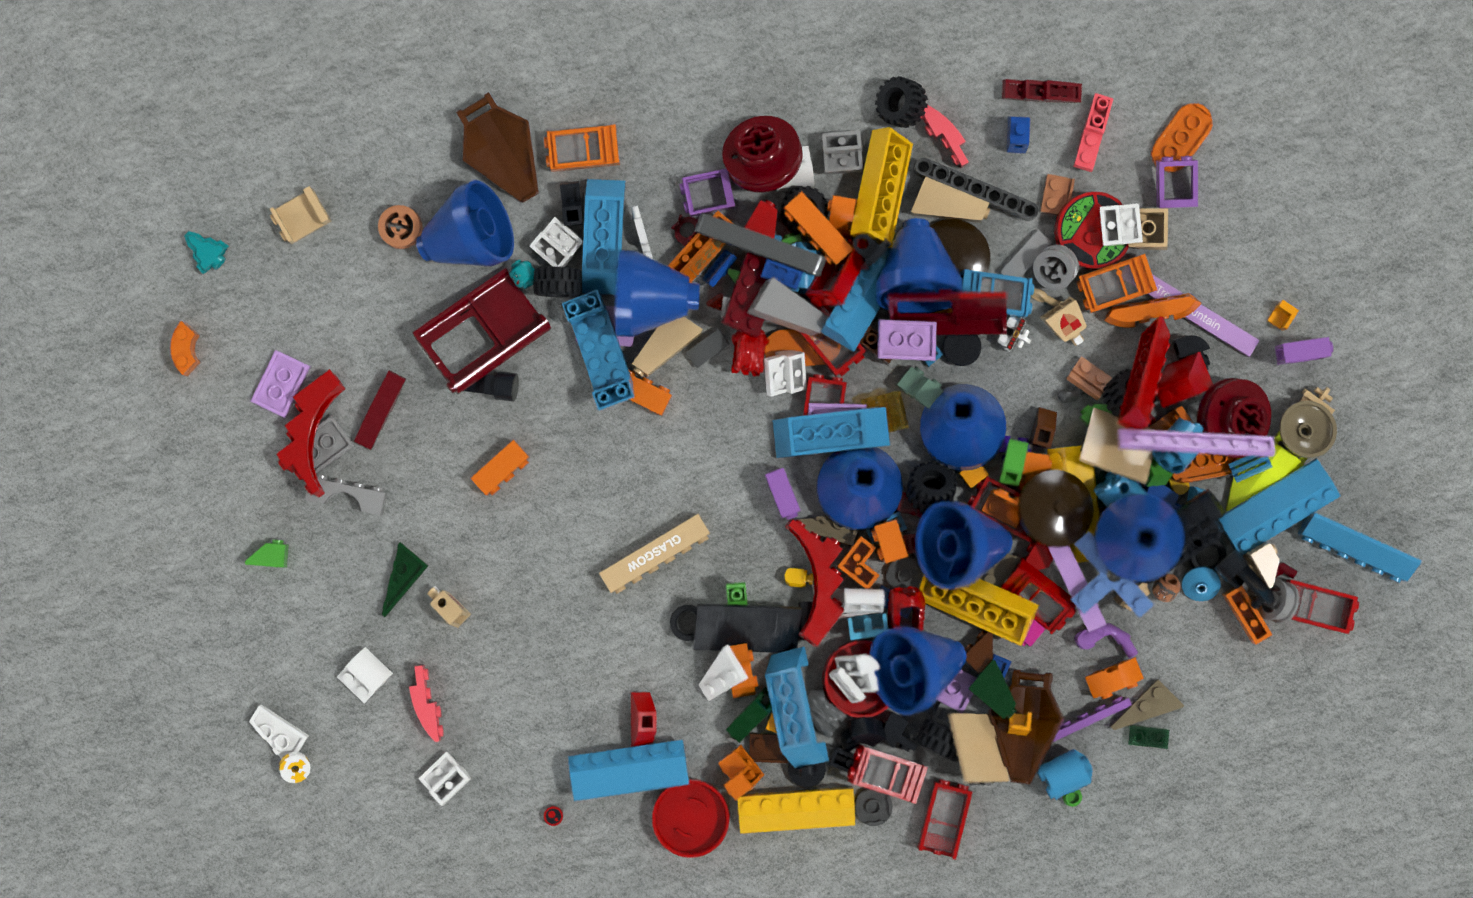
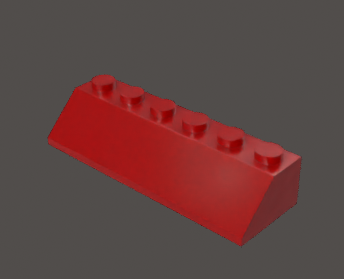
[1117,316,1170,430]

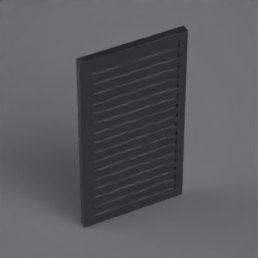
[694,604,802,653]

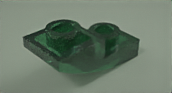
[1128,725,1170,749]

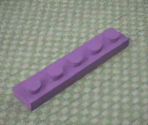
[1053,696,1132,742]

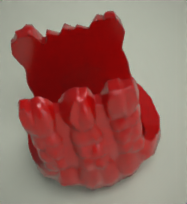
[731,329,770,377]
[887,586,926,631]

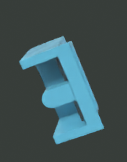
[847,613,888,640]

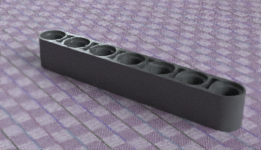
[914,158,1039,221]
[694,213,827,277]

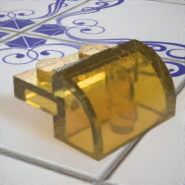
[861,390,909,433]

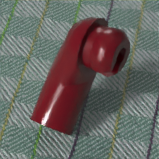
[1275,562,1298,579]

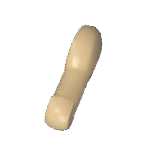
[1031,288,1062,307]

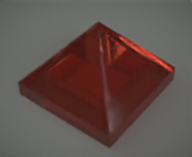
[706,293,724,311]

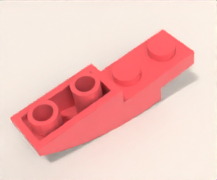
[1073,93,1114,172]
[921,105,969,168]
[409,665,444,742]

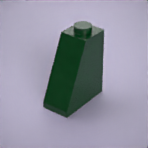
[968,659,1017,719]
[726,687,772,743]

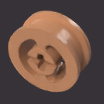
[378,205,423,249]

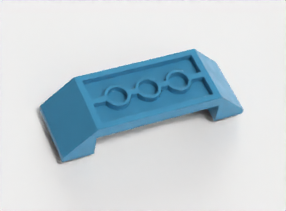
[582,179,626,295]
[562,290,635,411]
[772,407,890,458]
[765,647,829,768]

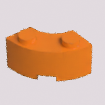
[827,195,857,240]
[171,321,201,376]
[1016,452,1052,491]
[730,643,758,699]
[1085,657,1144,699]

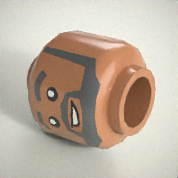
[1152,574,1181,602]

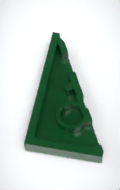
[382,542,429,617]

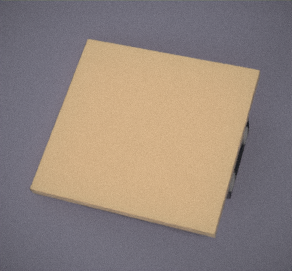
[1079,408,1157,484]
[948,714,1010,785]

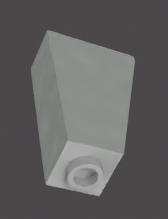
[747,277,828,336]

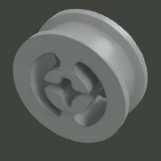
[1033,244,1079,290]
[1257,578,1299,624]

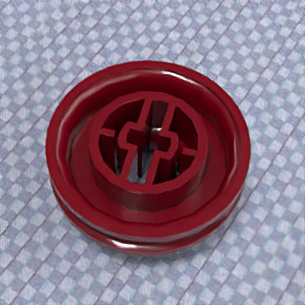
[722,116,803,192]
[1197,378,1271,458]

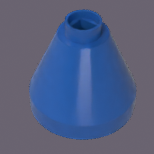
[416,180,514,266]
[876,218,963,313]
[616,250,700,337]
[920,384,1006,471]
[816,447,903,530]
[1095,494,1184,582]
[915,501,1012,589]
[869,626,966,715]

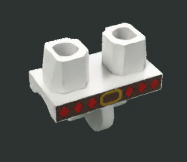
[997,316,1031,352]

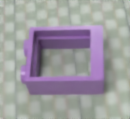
[1156,156,1198,208]
[680,169,735,217]
[1275,337,1333,365]
[765,468,801,520]

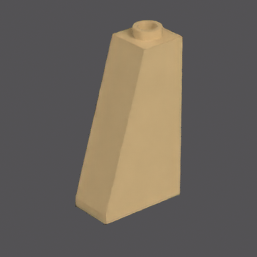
[910,177,990,223]
[631,317,703,377]

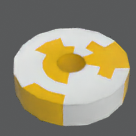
[279,752,311,783]

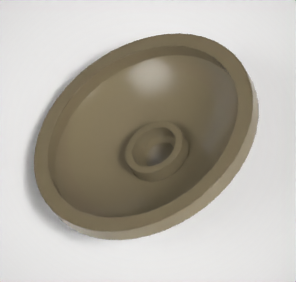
[1279,401,1337,458]

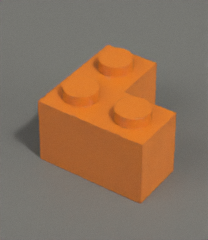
[871,519,908,563]
[837,536,880,589]
[718,745,765,800]

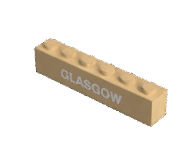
[599,514,710,594]

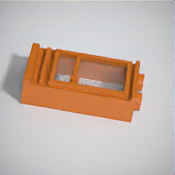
[544,124,620,172]
[1076,254,1157,313]

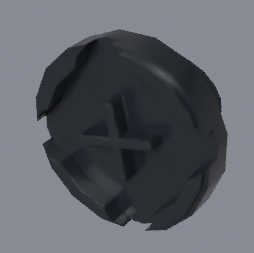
[853,234,891,272]
[788,762,826,788]

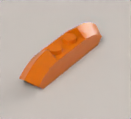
[1104,293,1202,328]

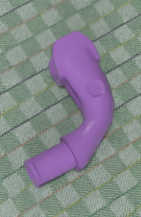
[1074,623,1138,658]

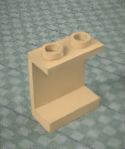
[270,186,331,244]

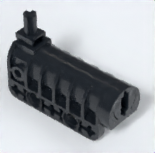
[1137,489,1225,584]

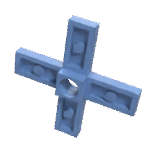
[1071,532,1154,618]

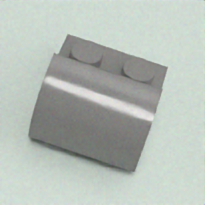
[822,130,863,175]

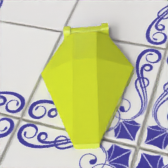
[1225,431,1308,512]

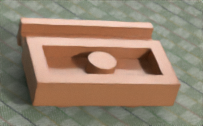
[1040,174,1075,215]
[1066,356,1112,401]

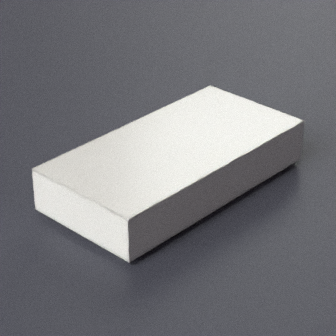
[829,667,866,704]

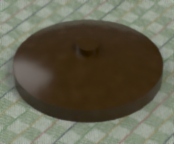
[929,219,990,282]
[1018,470,1093,548]

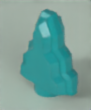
[184,231,229,274]

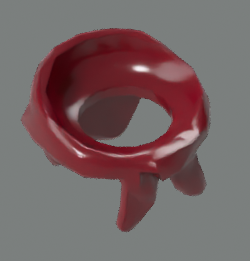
[671,214,698,246]

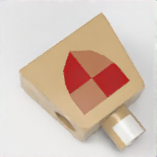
[1040,297,1087,346]
[427,586,471,628]

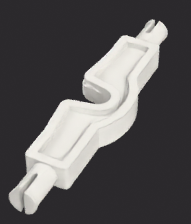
[631,206,653,259]

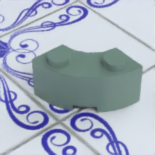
[895,367,943,409]

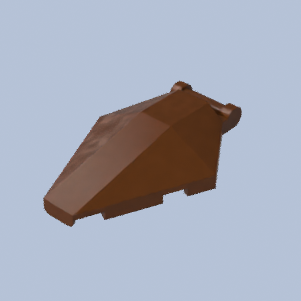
[456,92,539,203]
[988,669,1065,784]

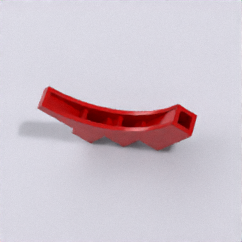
[276,369,346,498]
[785,519,844,647]

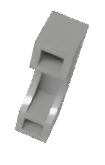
[305,475,388,516]

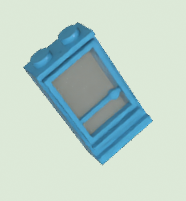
[961,269,1034,318]

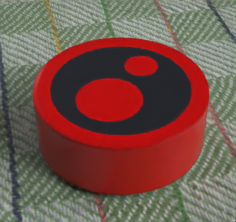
[544,806,563,826]

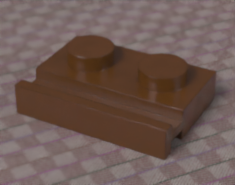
[749,733,788,763]

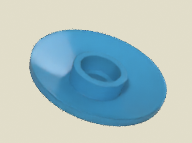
[1182,567,1221,601]

